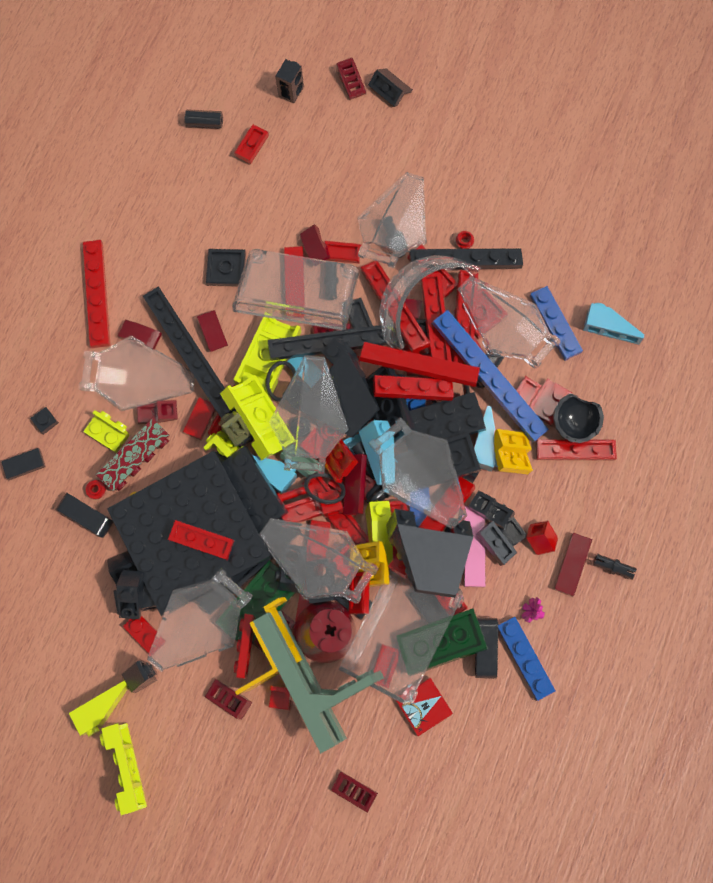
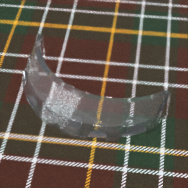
[379,255,481,350]

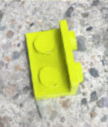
[83,410,130,454]
[203,431,243,457]

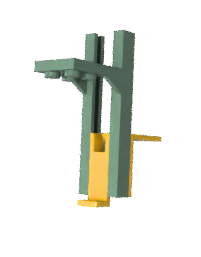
[235,597,384,754]

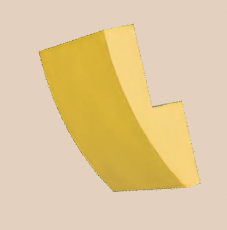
[494,429,533,474]
[349,541,389,587]

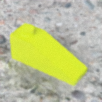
[365,501,393,565]
[69,680,128,737]

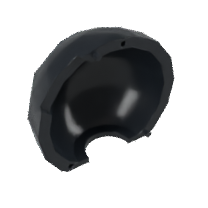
[553,393,604,443]

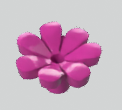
[522,597,545,623]

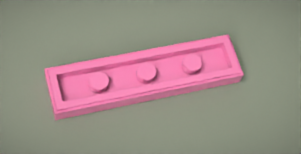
[464,506,485,587]

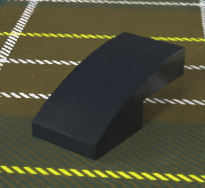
[468,490,515,530]

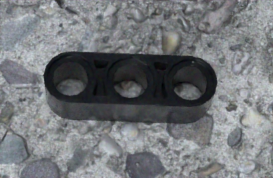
[55,492,114,538]
[475,617,498,679]

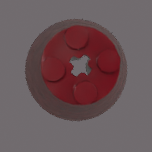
[294,601,356,663]

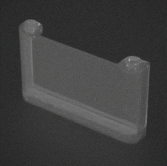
[232,249,359,330]
[339,570,464,705]

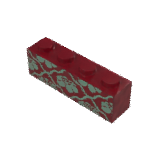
[96,418,170,492]

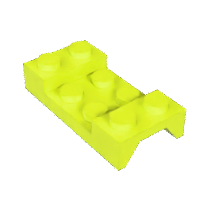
[234,313,302,399]
[220,375,296,461]
[100,723,147,816]

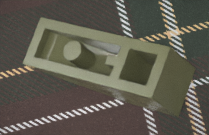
[218,411,251,447]

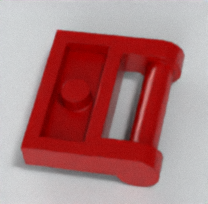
[277,482,323,528]

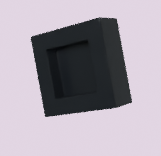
[30,407,59,435]

